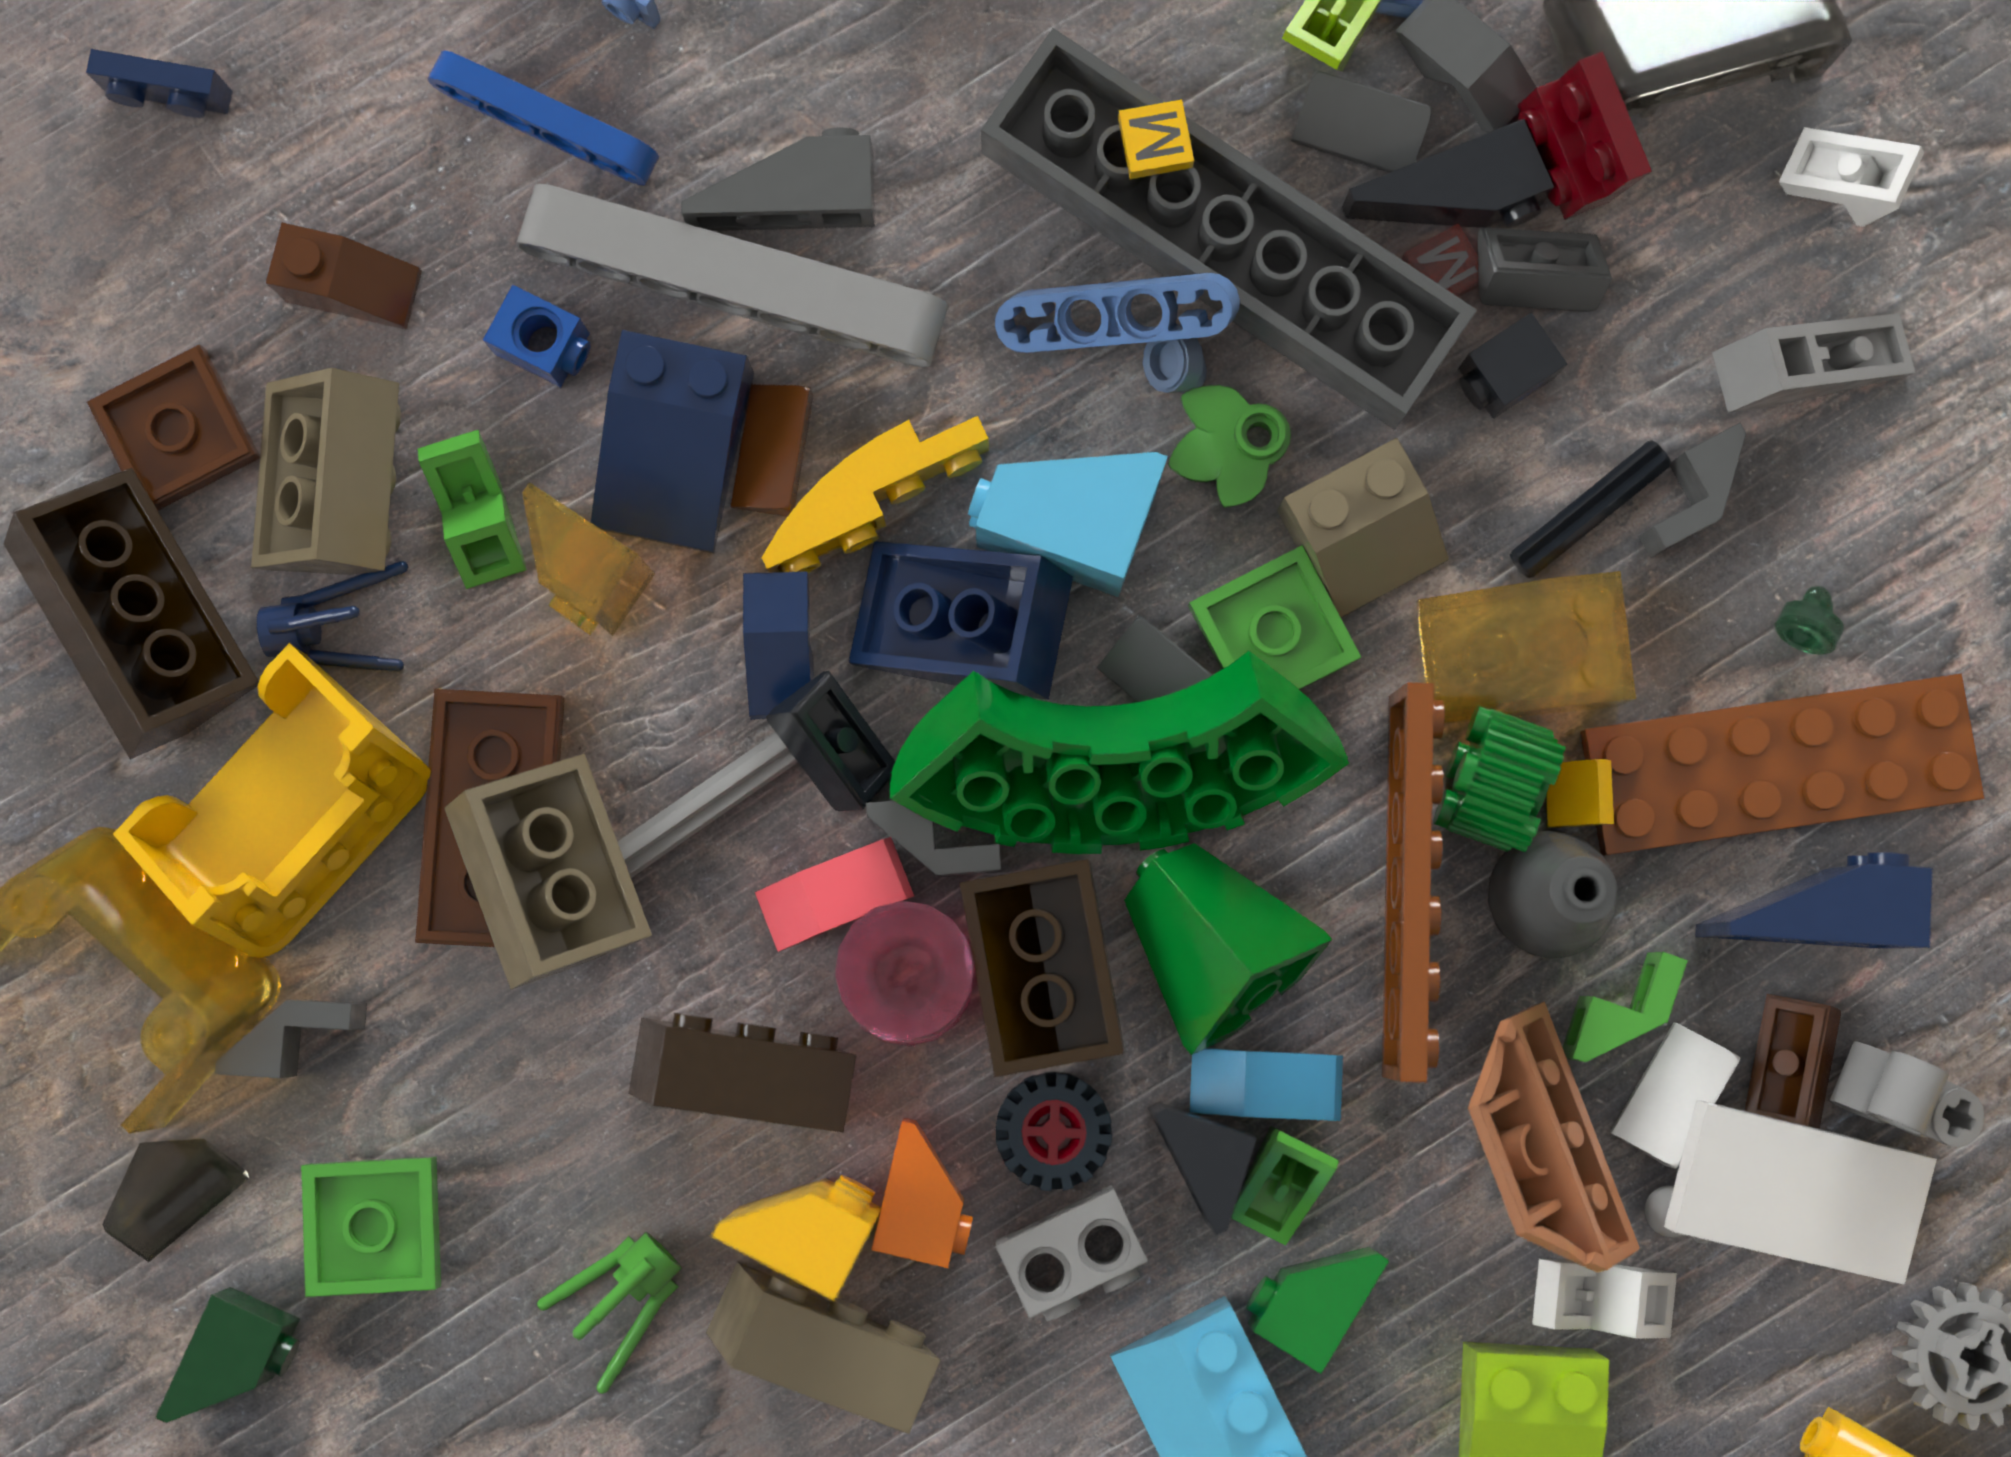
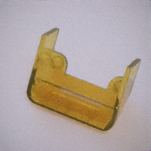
[0,827,281,1134]

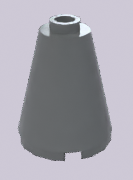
[1488,831,1617,958]

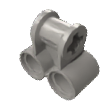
[1829,1041,1985,1148]

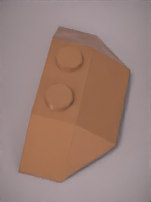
[1468,1002,1640,1272]

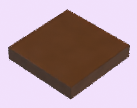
[87,344,260,510]

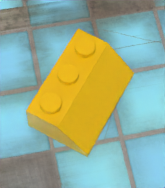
[712,1175,881,1300]

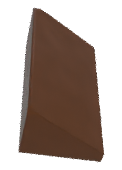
[730,384,813,517]
[1744,994,1841,1129]

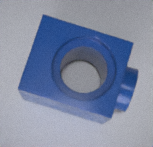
[483,284,591,388]

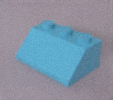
[1110,1296,1307,1457]

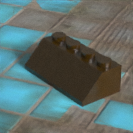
[3,468,259,760]

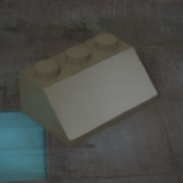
[251,368,401,575]
[444,753,652,990]

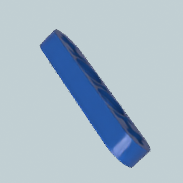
[427,50,659,186]

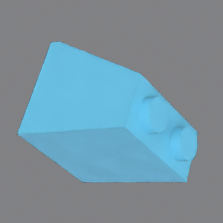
[968,452,1168,597]

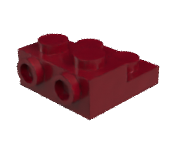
[1518,51,1652,220]

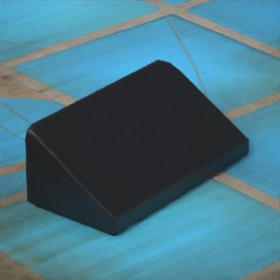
[766,671,895,811]

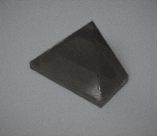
[102,1139,249,1262]

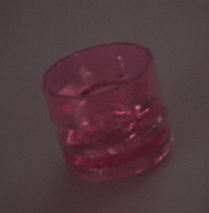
[835,901,974,1047]

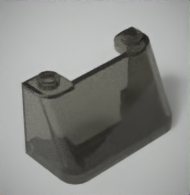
[1543,0,1852,119]

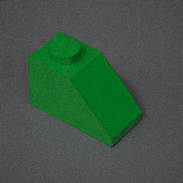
[1246,1247,1389,1374]

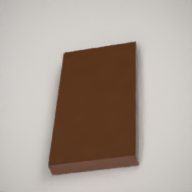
[415,689,565,947]

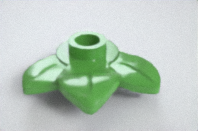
[1168,385,1291,508]

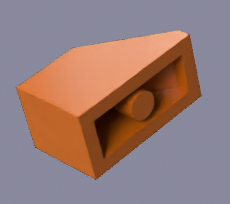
[871,1118,973,1268]

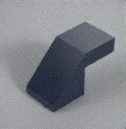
[743,572,814,720]

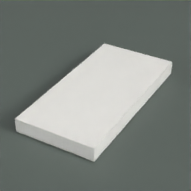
[1664,1100,1937,1285]

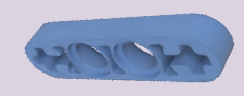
[995,273,1240,353]

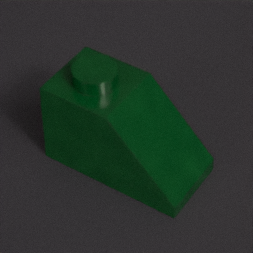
[155,1287,300,1423]

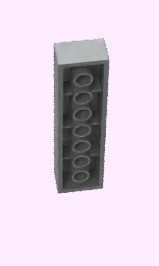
[981,28,1477,430]

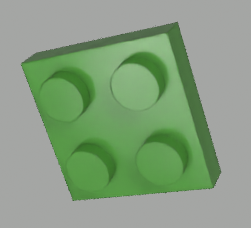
[1188,545,1361,690]
[301,1156,441,1297]

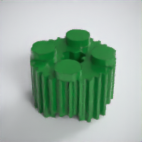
[1433,705,1566,852]

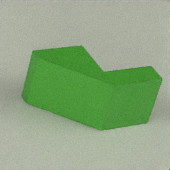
[418,430,526,589]
[1562,952,1688,1062]

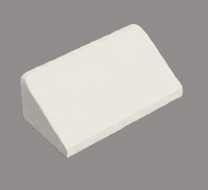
[1610,1022,1740,1169]

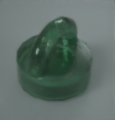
[1775,586,1844,655]

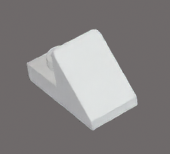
[1779,127,1924,227]

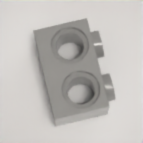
[995,1184,1148,1321]

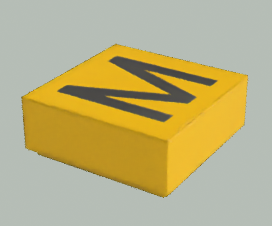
[1118,99,1194,179]

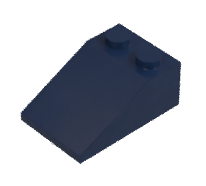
[590,330,754,554]
[848,541,1073,700]
[1695,852,1932,949]

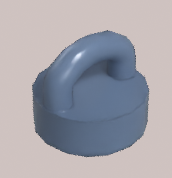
[1143,338,1207,393]

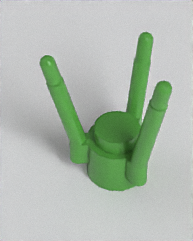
[537,1232,682,1394]

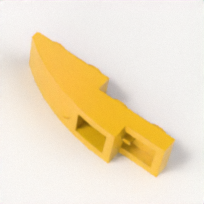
[762,416,989,573]

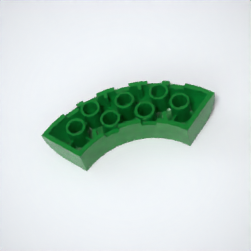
[890,650,1349,854]

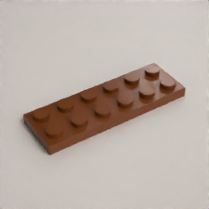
[1580,673,1985,856]
[1382,682,1445,1083]

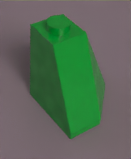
[1124,843,1332,1055]

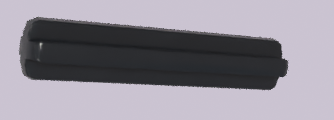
[1510,440,1671,578]

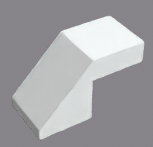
[1532,1259,1677,1339]

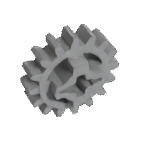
[1892,1282,2011,1430]

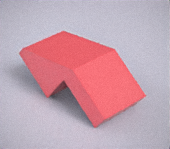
[755,837,914,952]

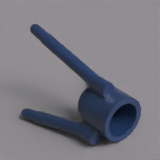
[257,561,408,672]

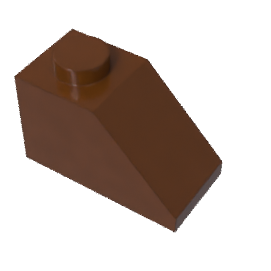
[266,222,422,330]

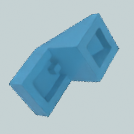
[1190,1048,1343,1121]

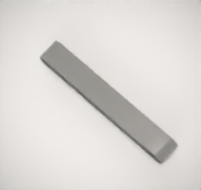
[516,184,949,367]

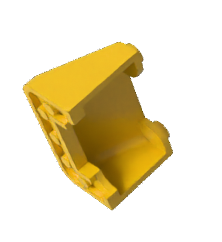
[113,643,431,958]

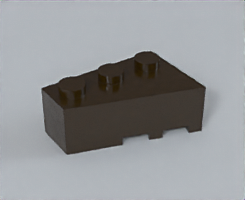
[628,1012,856,1133]

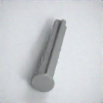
[618,732,798,878]

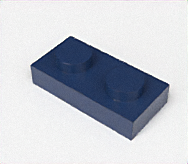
[86,49,233,118]

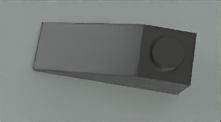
[681,127,875,231]

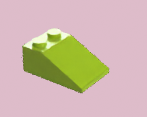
[1459,1342,1609,1457]

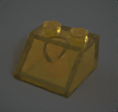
[522,482,655,636]

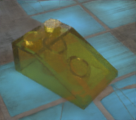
[1416,571,1636,724]

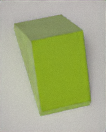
[1282,0,1382,72]

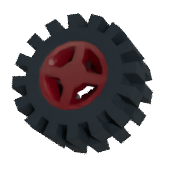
[995,1071,1113,1192]

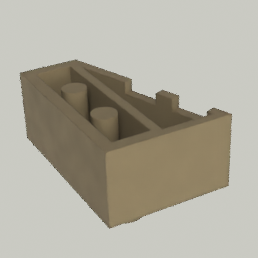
[706,1261,940,1434]

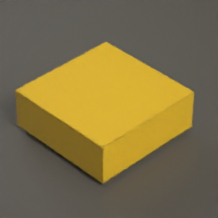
[1546,759,1614,828]

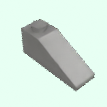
[1712,313,1916,413]

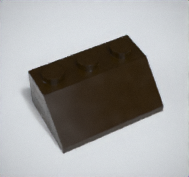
[959,859,1125,1077]

